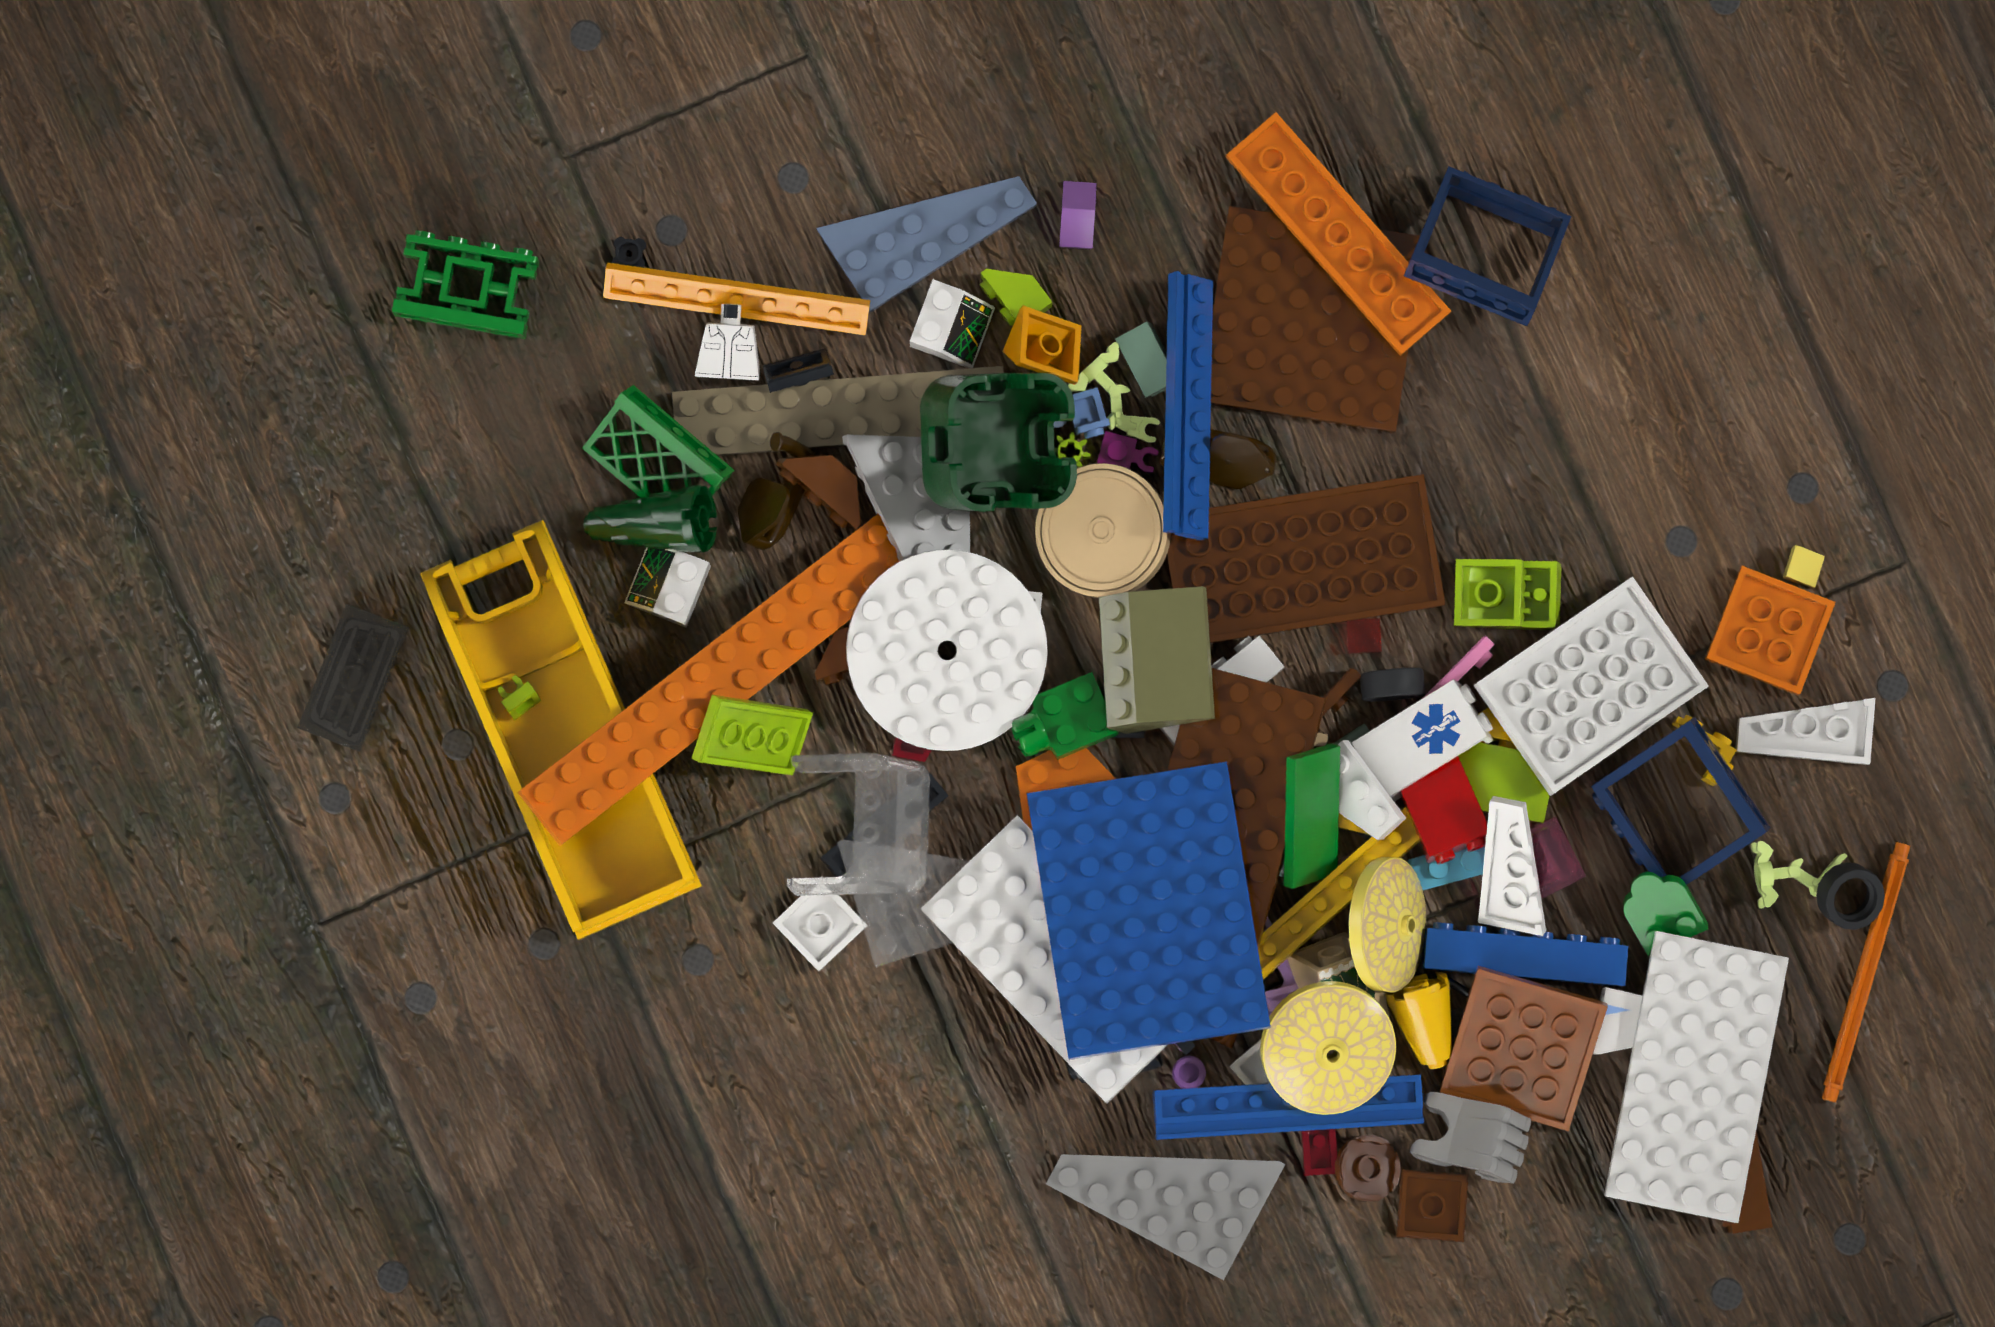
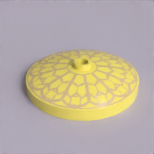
[1349,857,1426,992]
[1260,981,1396,1115]

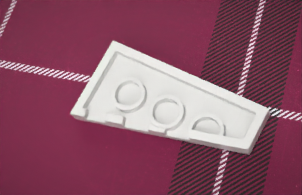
[1735,698,1876,765]
[1478,796,1546,936]

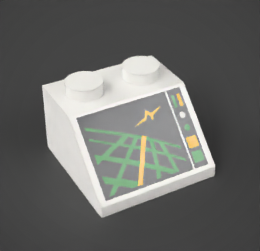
[910,279,995,369]
[624,547,711,628]

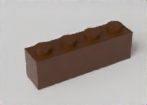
[1720,1131,1773,1234]

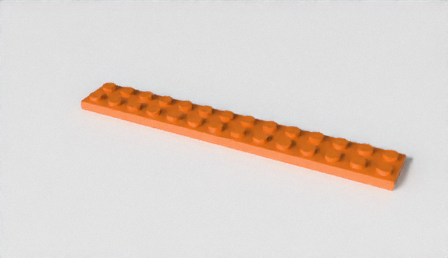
[517,513,899,846]

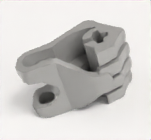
[1410,1092,1531,1184]

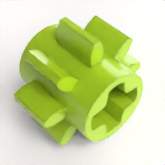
[1054,432,1091,468]

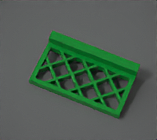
[582,385,734,498]

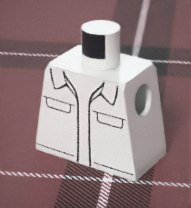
[695,304,760,380]

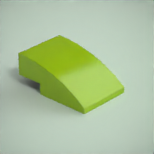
[1454,559,1561,630]
[1458,742,1549,824]

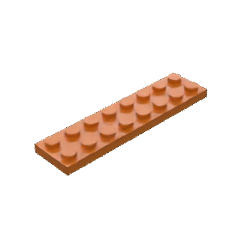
[1226,112,1451,356]

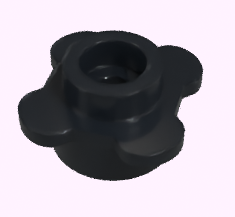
[612,237,646,268]

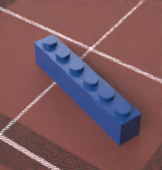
[1421,922,1628,987]

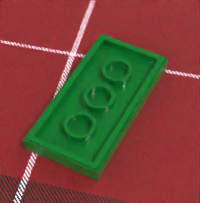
[1284,744,1340,889]

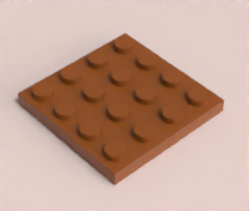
[1439,966,1608,1131]

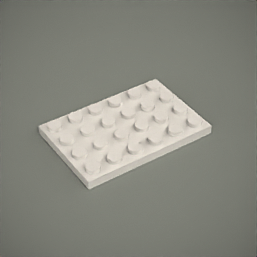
[1473,576,1709,796]

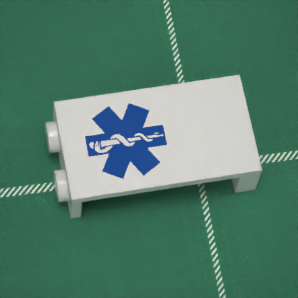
[1352,679,1494,802]

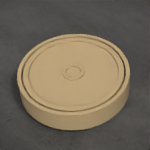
[1035,464,1171,598]

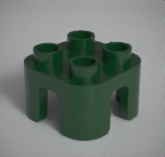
[920,373,1077,512]

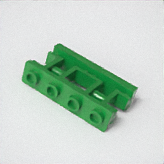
[392,230,540,339]

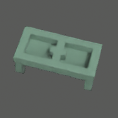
[1115,322,1167,398]

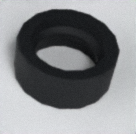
[1360,668,1425,702]
[1816,862,1885,930]

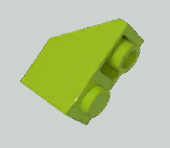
[979,269,1053,326]

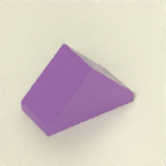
[1059,181,1097,249]

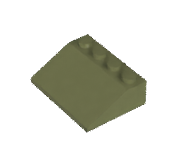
[1099,586,1215,734]

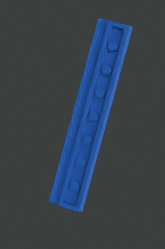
[1163,271,1213,540]
[1153,1074,1424,1140]

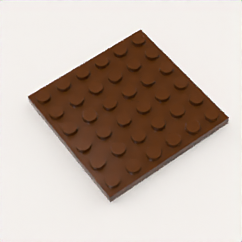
[1211,206,1419,433]

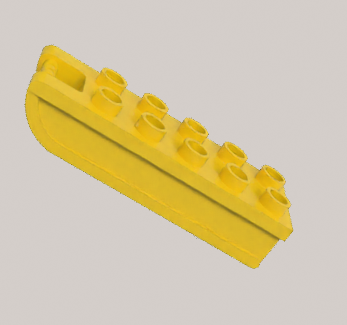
[420,520,702,940]

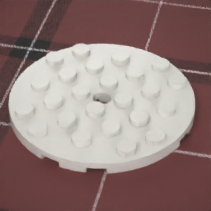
[846,550,1047,751]

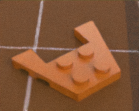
[1016,748,1116,830]

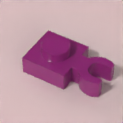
[1097,431,1158,474]

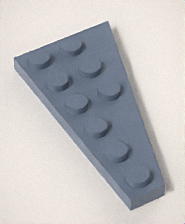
[816,176,1037,313]

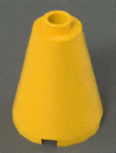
[1385,972,1452,1069]

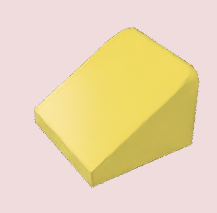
[1783,545,1825,588]

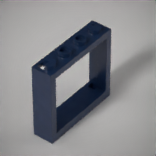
[1404,166,1572,326]
[1591,717,1771,885]

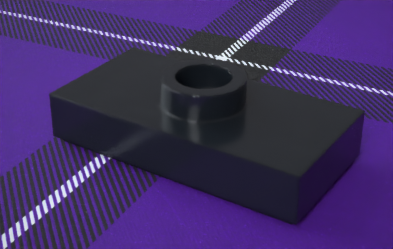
[762,348,834,393]

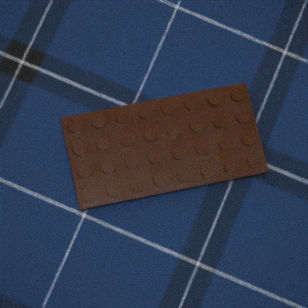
[1167,474,1445,643]
[1167,668,1327,949]

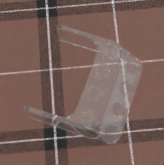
[787,753,930,896]

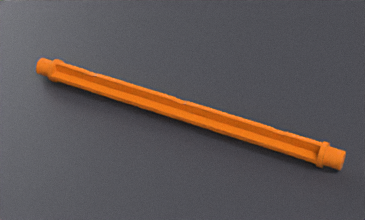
[1822,842,1910,1103]

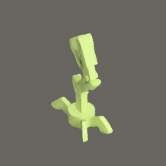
[1068,342,1160,443]
[1750,841,1847,909]

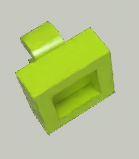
[498,675,541,721]

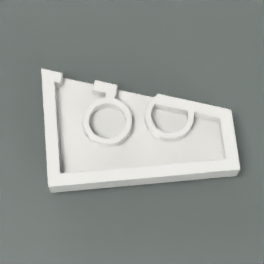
[1338,740,1406,840]

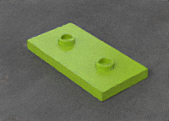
[692,695,813,775]

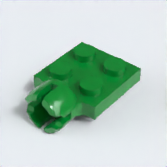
[1012,672,1119,760]

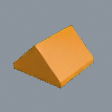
[1002,305,1082,385]

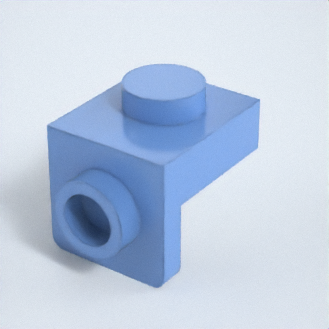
[1072,387,1110,439]

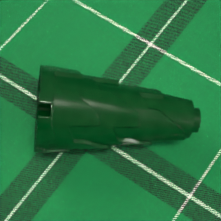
[583,485,717,553]

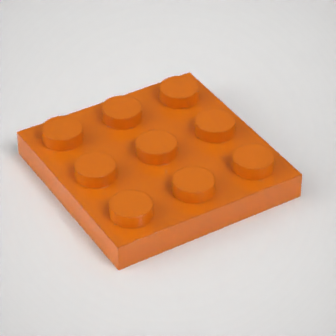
[1705,566,1836,696]

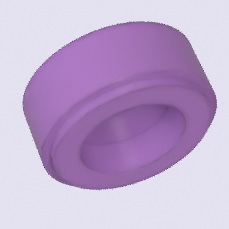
[1172,1056,1206,1089]

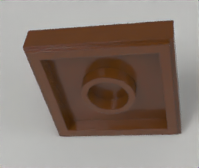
[1396,1169,1469,1242]

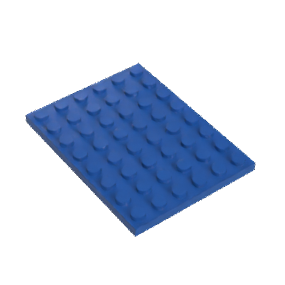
[1027,762,1271,1060]

